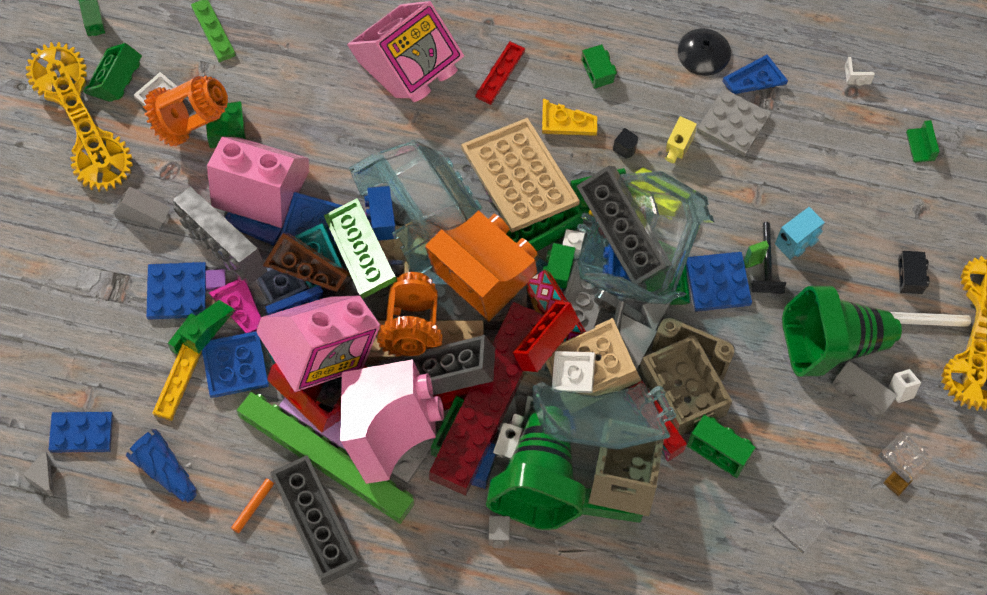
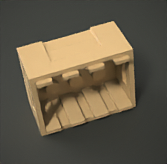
[546,318,641,413]

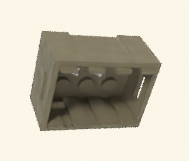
[638,335,732,436]
[589,420,665,516]

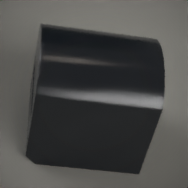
[613,128,638,159]

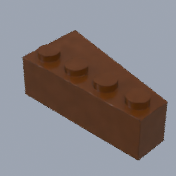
[263,233,351,292]

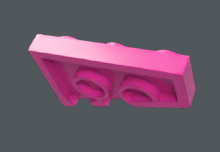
[209,279,261,333]

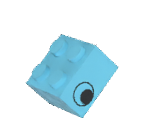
[775,207,825,260]

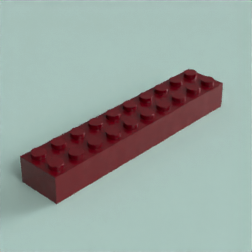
[429,302,544,496]

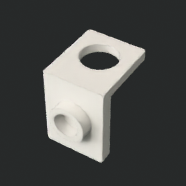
[845,57,875,86]

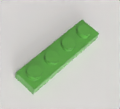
[191,0,235,63]

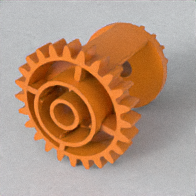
[143,76,228,146]
[377,272,443,357]

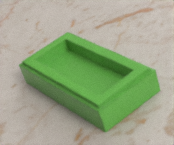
[744,240,769,268]

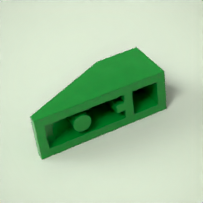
[179,300,235,354]

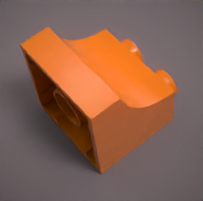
[425,210,538,321]

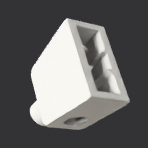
[493,414,524,460]

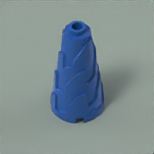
[126,429,197,503]

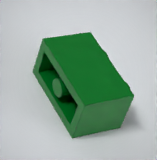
[581,44,617,89]
[543,243,576,289]

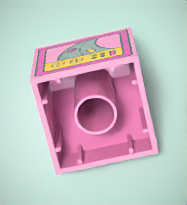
[347,1,464,102]
[256,296,380,392]

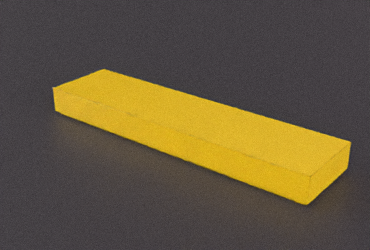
[153,344,202,421]

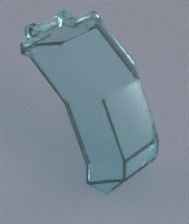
[533,382,676,449]

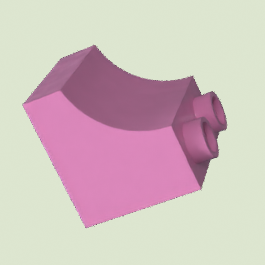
[341,360,444,484]

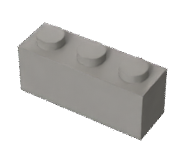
[832,361,898,419]

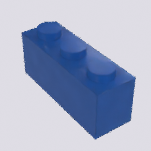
[364,186,396,241]

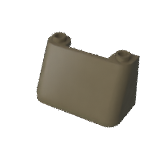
[652,318,735,380]

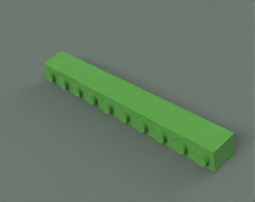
[237,392,414,524]

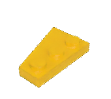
[542,99,597,136]

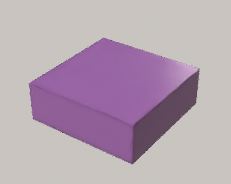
[206,269,226,291]

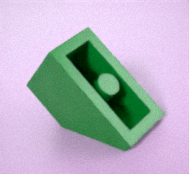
[78,0,105,36]

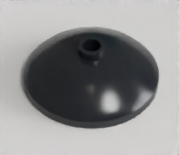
[677,28,731,76]

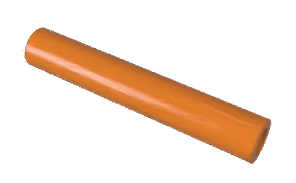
[231,478,274,534]

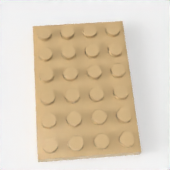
[461,118,580,233]

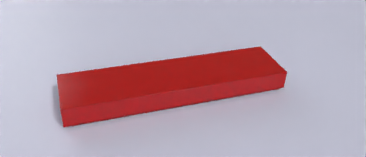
[475,41,525,105]

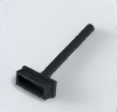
[751,222,786,294]

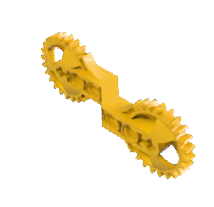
[26,42,133,192]
[941,256,987,411]

